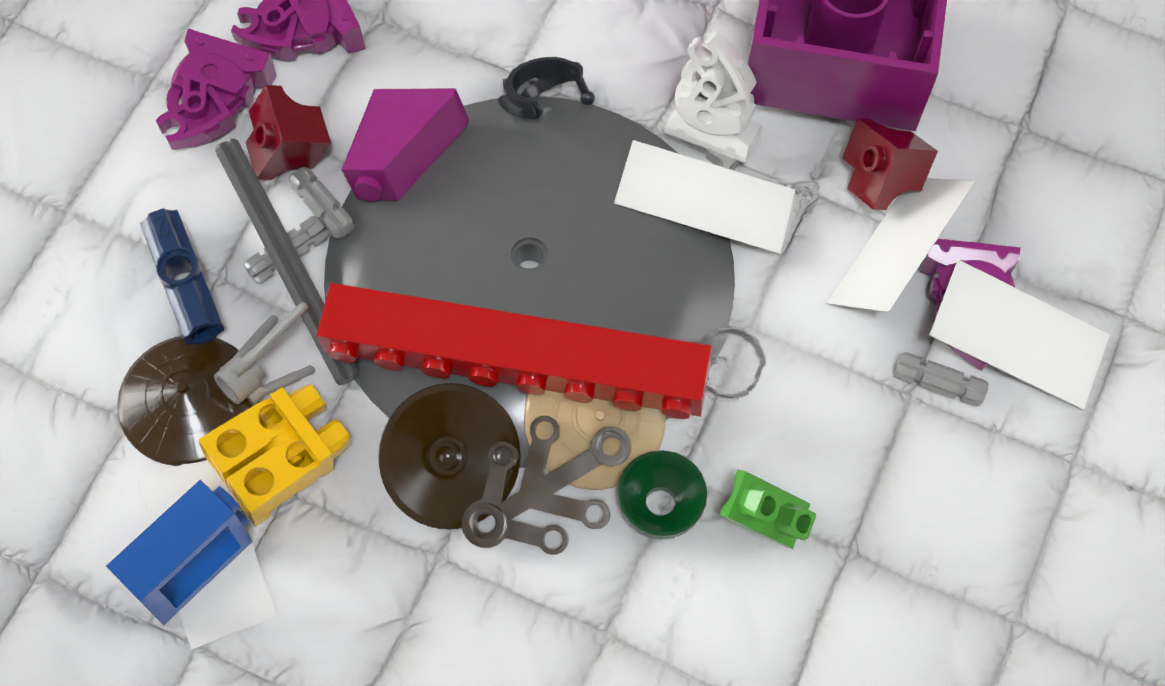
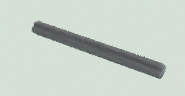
[215,138,359,385]

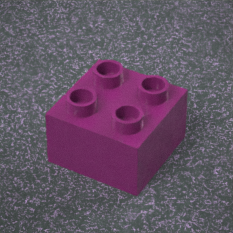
[747,0,947,132]

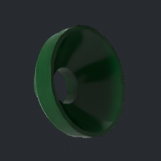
[617,450,707,540]

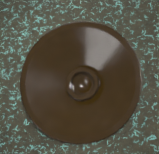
[117,336,259,466]
[378,383,521,530]

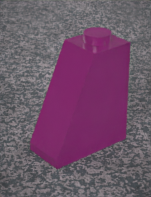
[341,88,469,201]

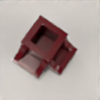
[245,85,331,180]
[842,118,938,210]

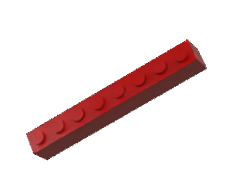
[316,283,712,419]

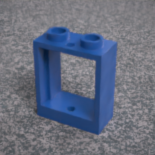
[106,479,253,626]

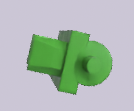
[719,469,816,549]

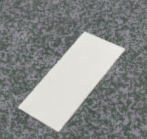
[614,140,796,254]
[826,178,975,312]
[929,260,1110,410]
[137,460,278,650]

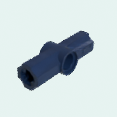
[140,208,225,345]

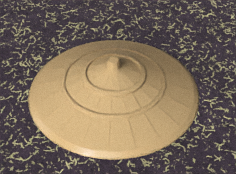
[524,390,666,490]

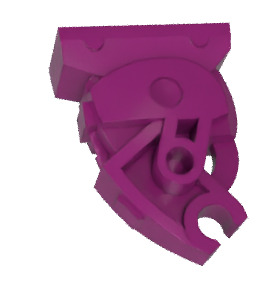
[231,0,366,61]
[156,28,277,150]
[920,238,1021,371]

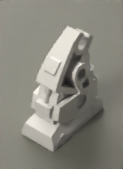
[664,31,762,163]

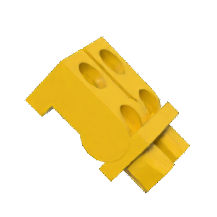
[198,384,351,527]

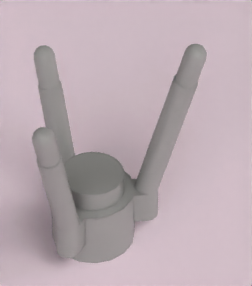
[214,302,315,405]

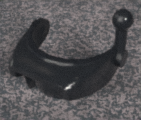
[498,57,595,119]

